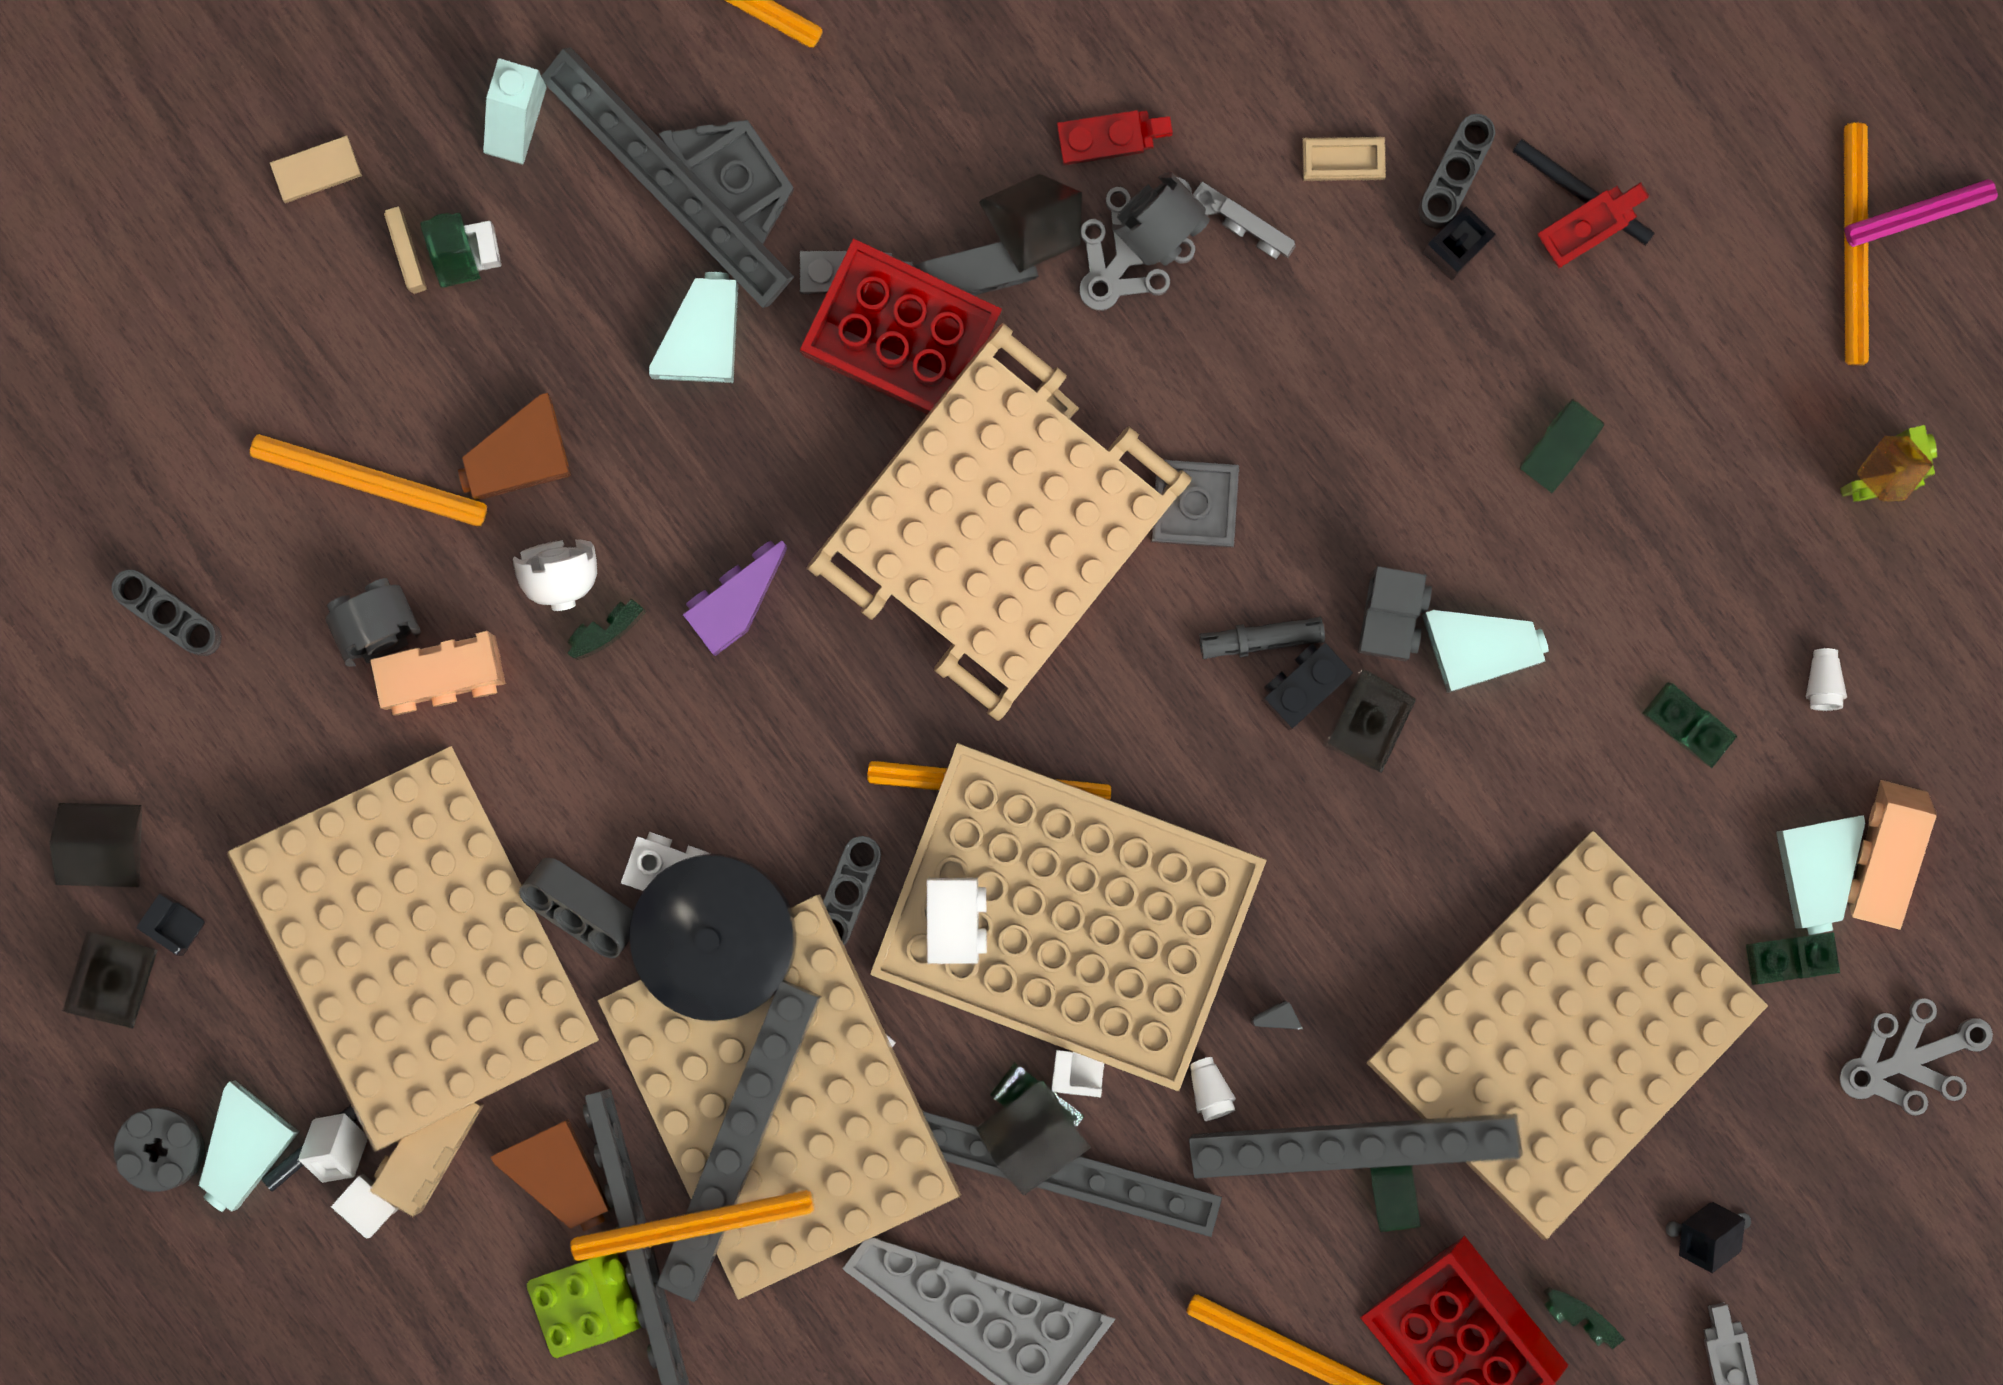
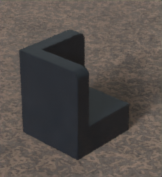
[136,893,205,956]
[1679,1202,1745,1273]

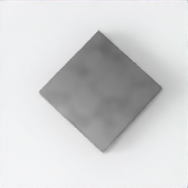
[1152,460,1239,547]

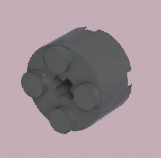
[1112,172,1210,266]
[325,578,421,667]
[114,1107,205,1192]

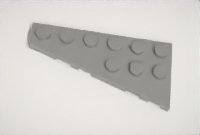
[842,1237,1115,1385]

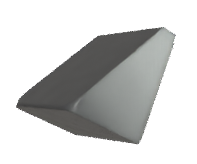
[1250,1001,1303,1030]

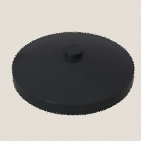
[630,854,796,1021]

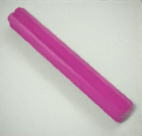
[1844,179,1998,247]

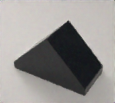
[1422,206,1496,280]

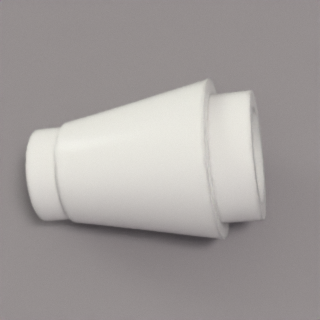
[1806,648,1847,711]
[1189,1057,1236,1121]

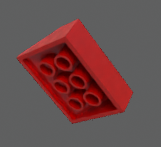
[800,238,1002,415]
[1360,1235,1569,1385]

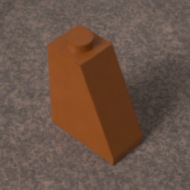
[458,393,571,501]
[491,1119,611,1232]

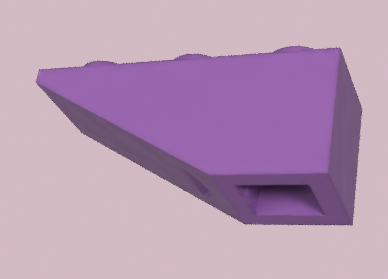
[683,540,787,656]

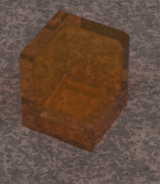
[1857,436,1934,501]

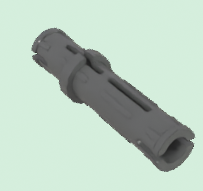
[1199,616,1325,660]

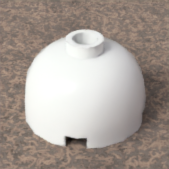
[513,540,597,611]

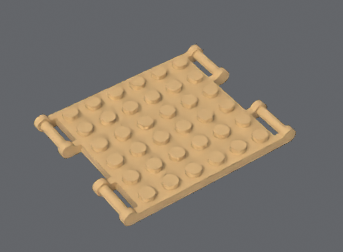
[807,323,1192,721]

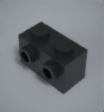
[1262,643,1353,731]

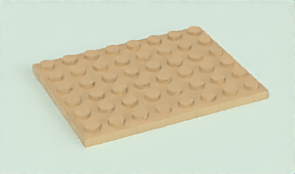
[870,743,1267,1091]
[227,746,599,1152]
[1366,831,1768,1240]
[598,894,961,1300]

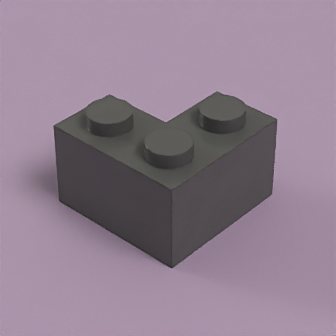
[1357,566,1432,661]

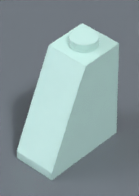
[483,58,547,165]
[649,272,738,383]
[1422,610,1549,693]
[1776,815,1865,935]
[199,1080,299,1212]

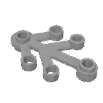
[1079,177,1195,311]
[1839,998,1993,1115]

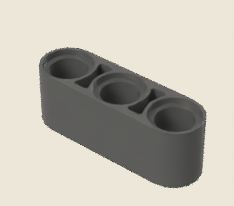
[1418,114,1495,229]
[914,237,1039,296]
[112,570,222,656]
[823,836,881,945]
[519,857,634,958]

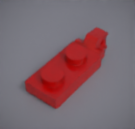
[1057,110,1173,165]
[1537,182,1650,268]

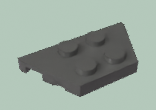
[659,120,794,244]

